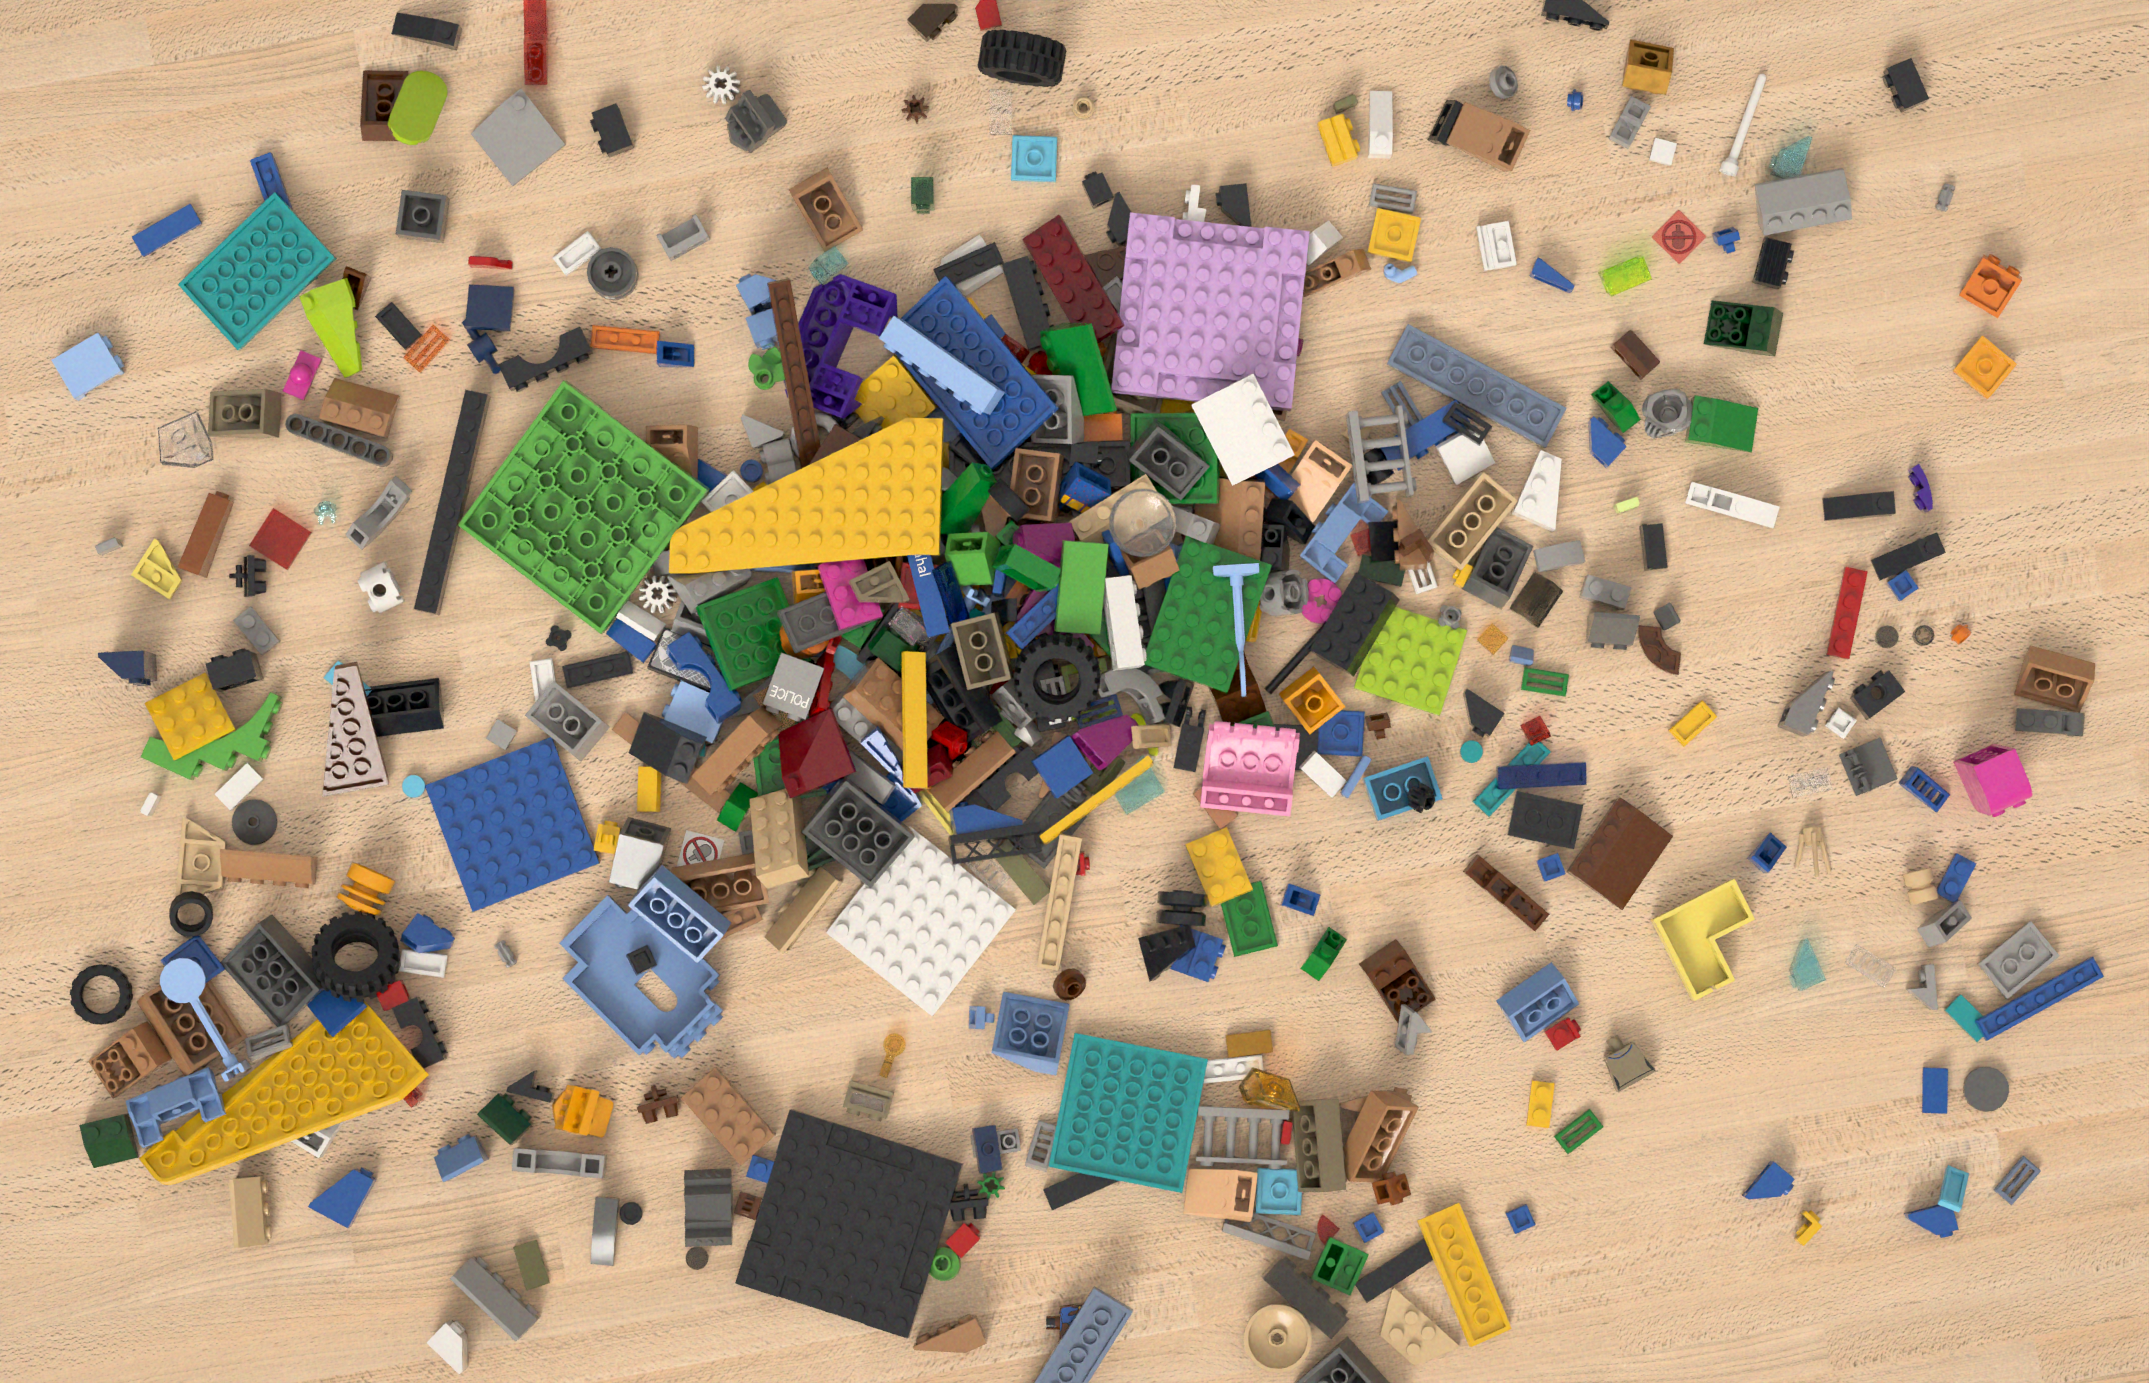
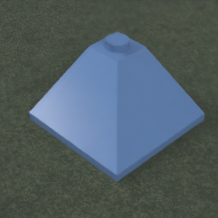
[991,992,1070,1076]

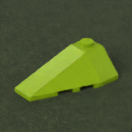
[299,278,362,378]

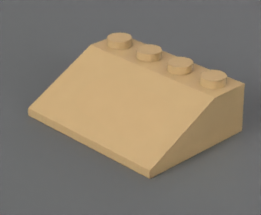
[764,866,842,954]

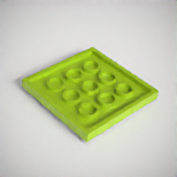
[1354,607,1467,716]

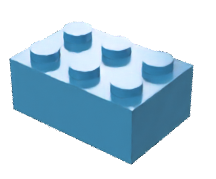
[1362,756,1443,821]

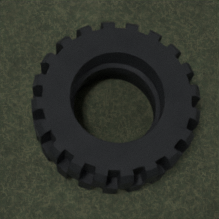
[978,30,1067,87]
[1014,631,1101,722]
[312,911,400,1002]

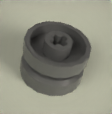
[587,247,639,300]

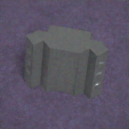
[684,1169,733,1247]

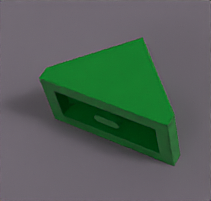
[717,782,758,832]

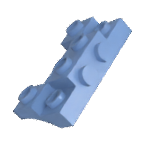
[1299,483,1388,583]
[126,1067,226,1148]

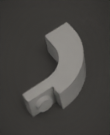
[346,476,412,550]
[1098,668,1165,725]

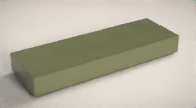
[992,839,1050,905]

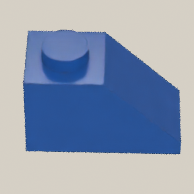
[1742,1161,1795,1199]
[1904,1205,1959,1238]

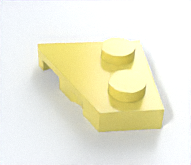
[131,538,183,600]

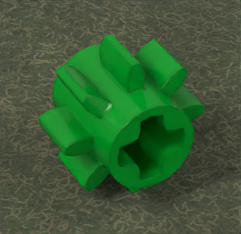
[977,1171,1005,1199]

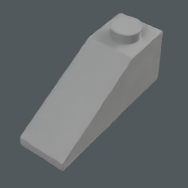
[1156,504,1221,544]

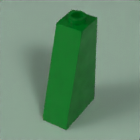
[941,462,996,535]

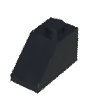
[1215,183,1251,227]
[1106,192,1132,246]
[1263,498,1315,544]
[1463,689,1505,738]

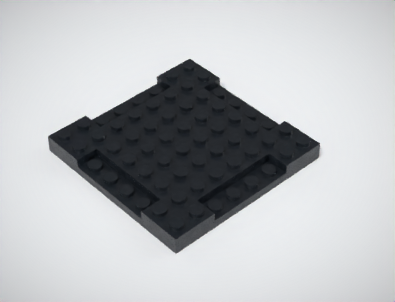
[735,1109,964,1339]

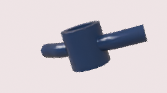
[462,319,501,374]

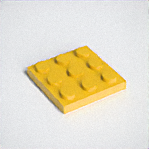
[854,355,938,430]
[144,672,235,761]

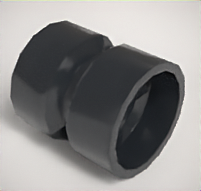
[1363,448,1395,485]

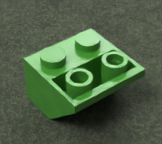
[945,532,1001,586]

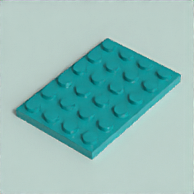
[178,192,337,351]

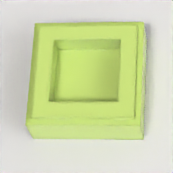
[1614,497,1640,514]

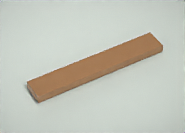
[611,712,731,813]

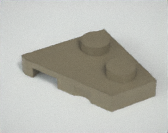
[849,561,910,603]

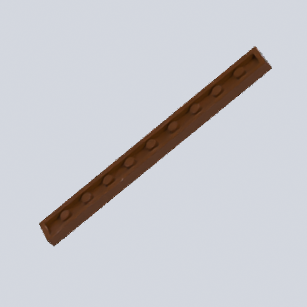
[767,278,821,469]

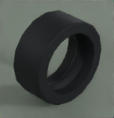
[988,479,1030,521]
[169,891,213,937]

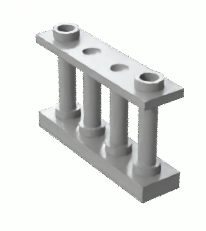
[1346,405,1417,504]
[1196,1106,1289,1169]

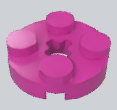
[1301,578,1342,624]

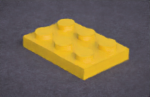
[1185,827,1253,907]

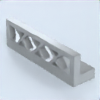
[1222,1212,1316,1260]

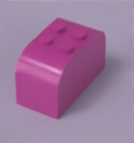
[1953,744,2033,817]

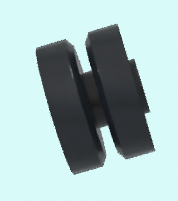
[1156,890,1208,926]

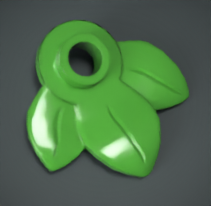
[748,347,785,390]

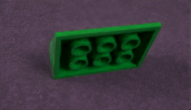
[1040,323,1117,416]

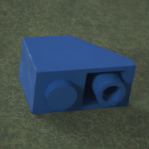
[1588,416,1627,468]
[400,913,455,953]

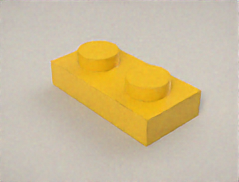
[1526,1080,1555,1128]

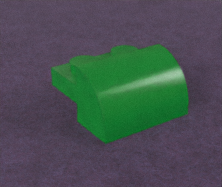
[1310,1236,1369,1296]

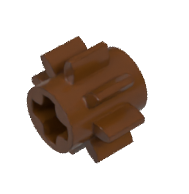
[901,95,929,124]

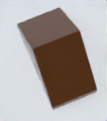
[342,266,372,310]

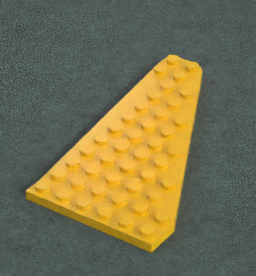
[669,418,944,574]
[139,1000,429,1185]

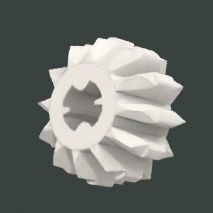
[702,66,741,104]
[639,575,677,613]

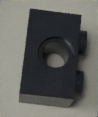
[1850,670,1906,720]

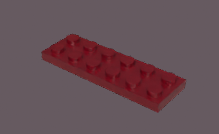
[1022,215,1125,343]

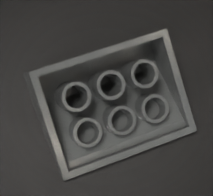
[802,777,915,888]
[220,915,324,1027]
[1296,1336,1390,1383]

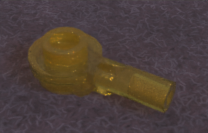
[879,1033,906,1078]

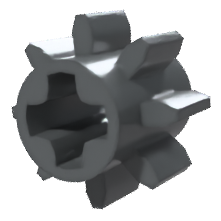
[1060,783,1087,809]

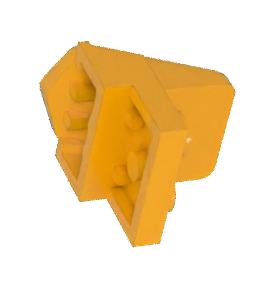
[552,1085,614,1138]

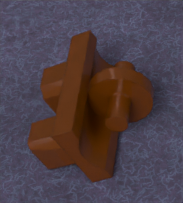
[637,1084,680,1124]

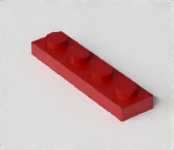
[1826,567,1868,660]

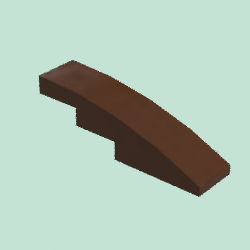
[1463,854,1550,932]

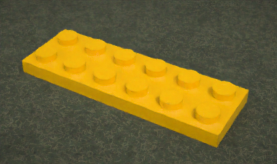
[1417,1203,1512,1347]

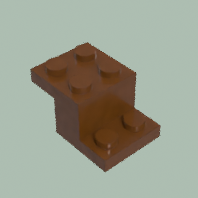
[1208,650,1267,726]

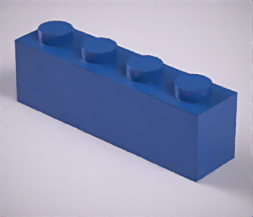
[1380,400,1470,471]

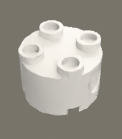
[357,561,405,613]

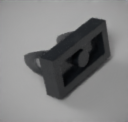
[1428,100,1463,146]
[1159,679,1194,727]

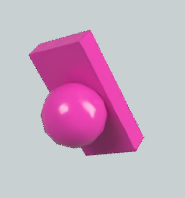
[283,350,322,400]

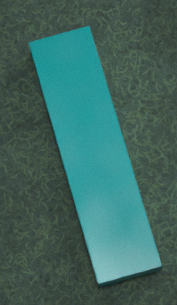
[1473,737,1551,817]

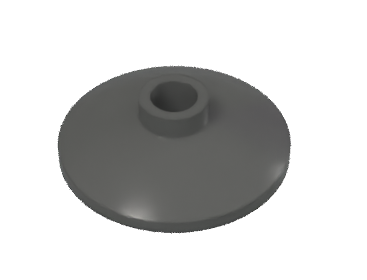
[232,799,277,845]

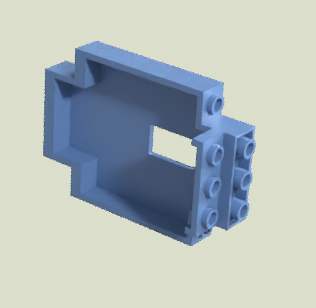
[559,895,724,1059]

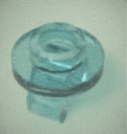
[314,501,337,525]

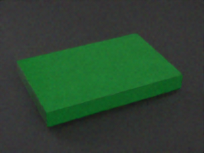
[1221,880,1278,957]

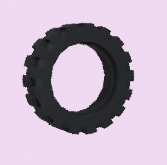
[70,964,133,1025]

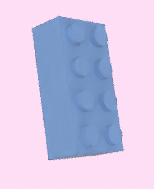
[628,865,731,963]

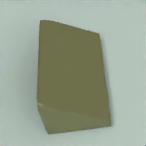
[1080,756,1125,795]
[513,1240,550,1290]

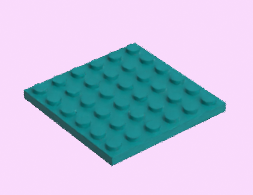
[1048,1033,1208,1193]

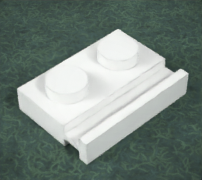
[1476,221,1517,271]

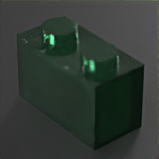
[911,177,935,215]

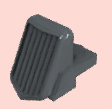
[725,90,787,153]

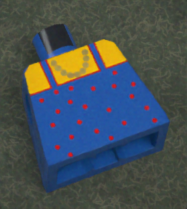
[1058,462,1111,513]

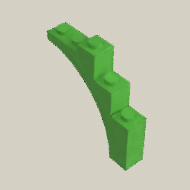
[141,692,283,780]

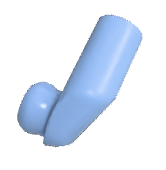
[1384,263,1418,283]

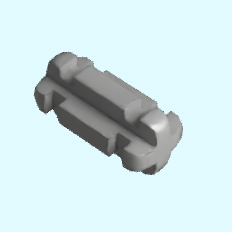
[1936,183,1955,212]
[494,940,517,968]

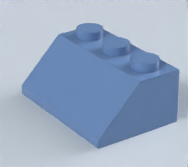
[736,274,777,315]
[1496,962,1579,1042]

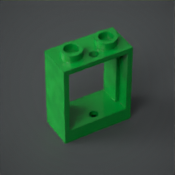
[991,544,1062,592]

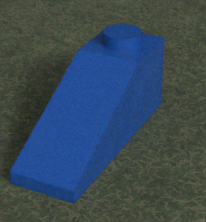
[949,802,1023,835]

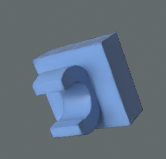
[969,1006,994,1029]

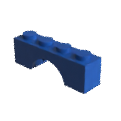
[666,632,742,724]

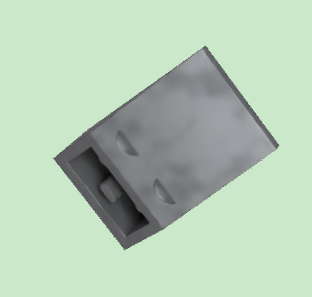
[1777,671,1835,737]

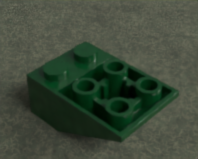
[1704,300,1783,356]

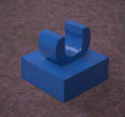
[1712,227,1740,254]

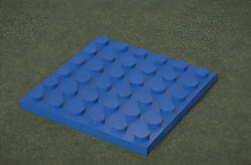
[425,737,600,912]

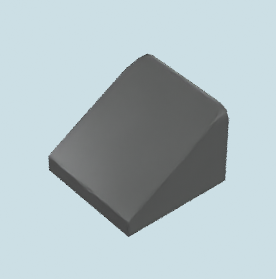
[1653,602,1681,630]

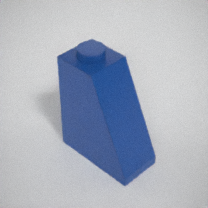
[308,1167,377,1228]

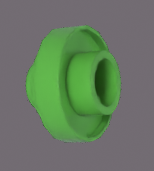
[929,1248,961,1281]

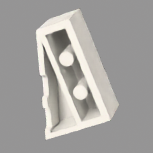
[1512,450,1562,532]

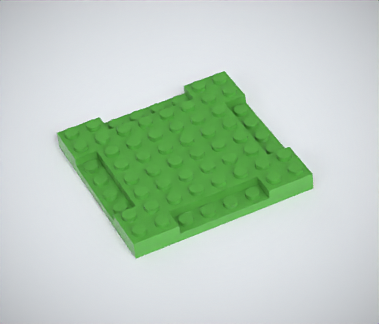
[458,380,710,634]

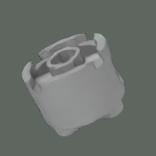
[1259,569,1309,616]

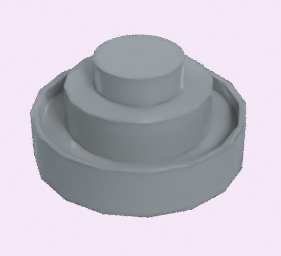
[1489,65,1518,99]

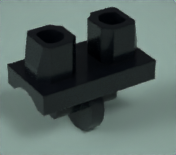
[229,555,266,597]
[949,1183,989,1222]

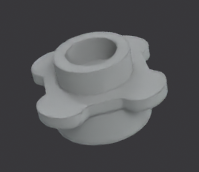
[1438,605,1462,629]

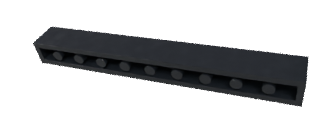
[414,389,491,615]

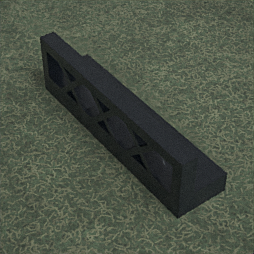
[948,823,1042,865]

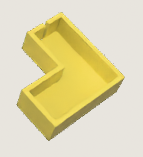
[1651,879,1755,1001]

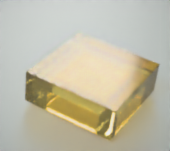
[1477,623,1509,655]

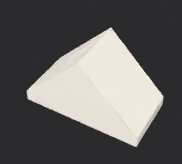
[1306,220,1343,266]

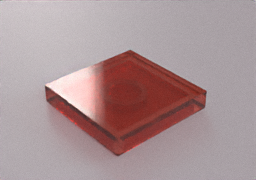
[249,508,312,570]

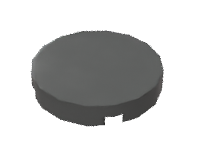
[1963,1067,2009,1112]

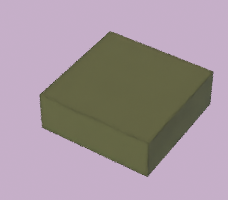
[1333,94,1358,114]

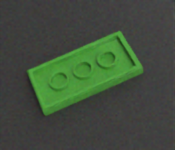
[1054,540,1108,634]

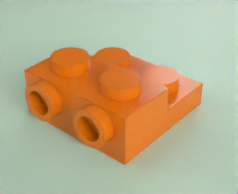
[1959,254,2022,318]

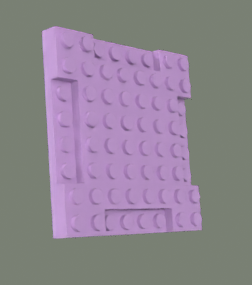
[1111,212,1310,412]

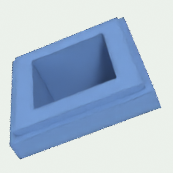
[1509,645,1534,666]

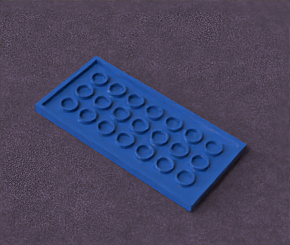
[895,276,1059,469]

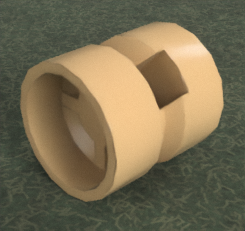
[1903,867,1939,905]

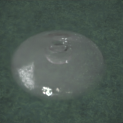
[1109,489,1177,557]

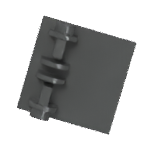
[1839,738,1898,796]

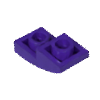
[1908,464,1933,513]

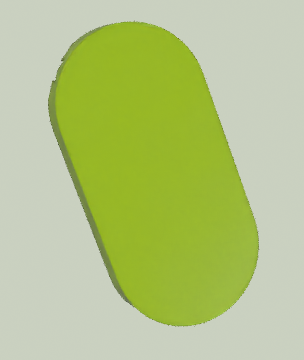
[388,71,448,145]

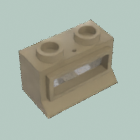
[843,1080,894,1122]

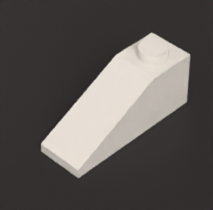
[1368,91,1393,159]

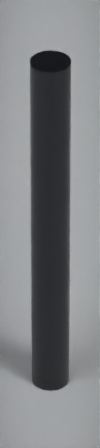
[1264,623,1325,694]

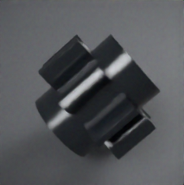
[1407,783,1435,813]

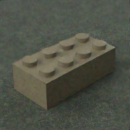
[1291,1099,1347,1192]

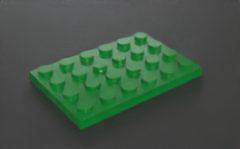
[1144,536,1272,693]

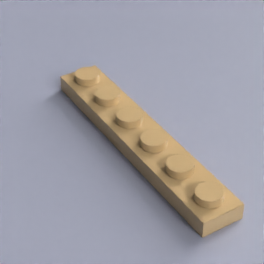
[1037,833,1082,971]

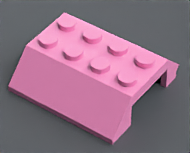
[1200,721,1300,816]

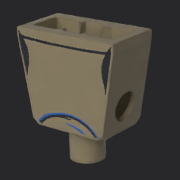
[1604,1035,1656,1092]

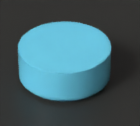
[402,775,426,798]

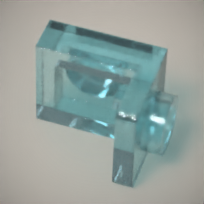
[809,246,849,285]

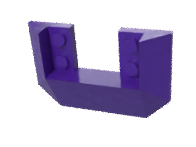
[783,274,898,419]

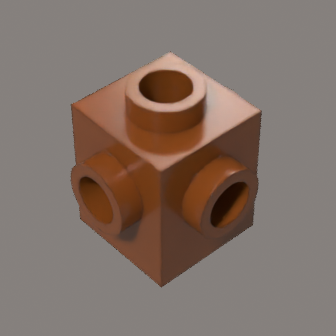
[1372,1171,1411,1206]

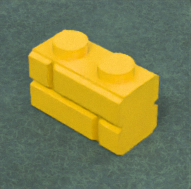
[1317,114,1360,167]

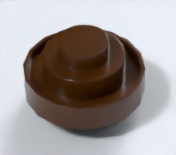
[1053,968,1086,1001]

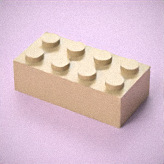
[750,789,809,889]

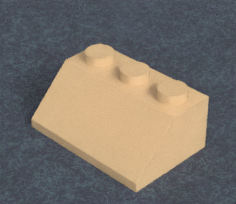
[229,1175,272,1248]

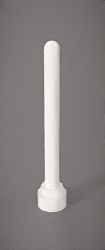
[1719,74,1766,177]

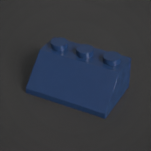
[98,650,157,686]

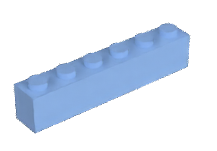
[879,316,1005,415]

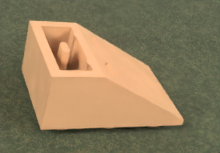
[1276,440,1352,523]
[1183,1169,1258,1223]

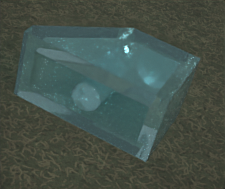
[1769,136,1813,179]
[1788,938,1826,991]

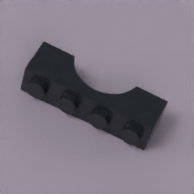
[498,326,593,392]

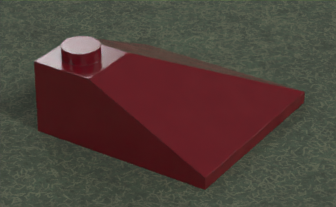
[778,708,857,799]

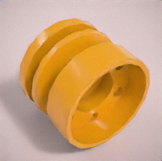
[336,862,395,916]

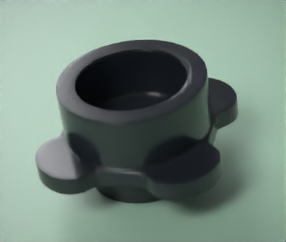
[546,625,572,651]

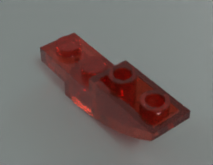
[523,0,548,85]

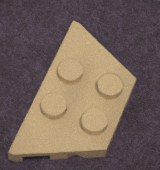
[175,818,227,898]
[1380,1287,1459,1366]

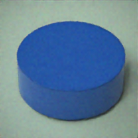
[740,459,763,483]

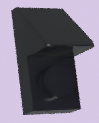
[506,1070,555,1103]

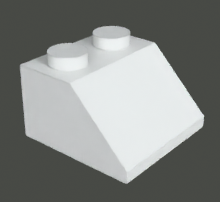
[427,1320,468,1374]

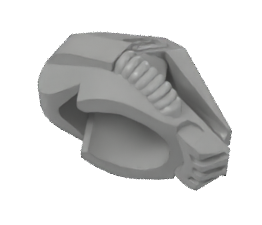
[1642,389,1692,439]

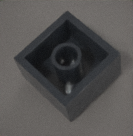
[206,648,264,692]

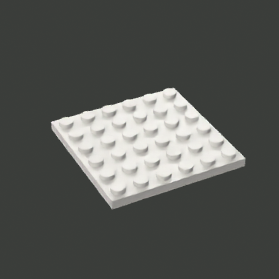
[826,826,1016,1016]

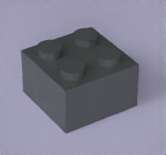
[395,190,450,244]

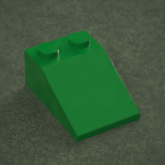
[1685,395,1758,453]

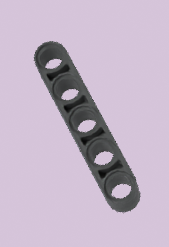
[285,414,393,467]

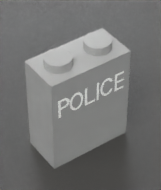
[762,653,824,722]

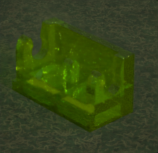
[1598,255,1652,296]

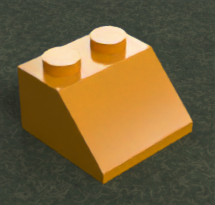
[1278,666,1345,734]

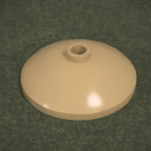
[1244,1304,1312,1373]

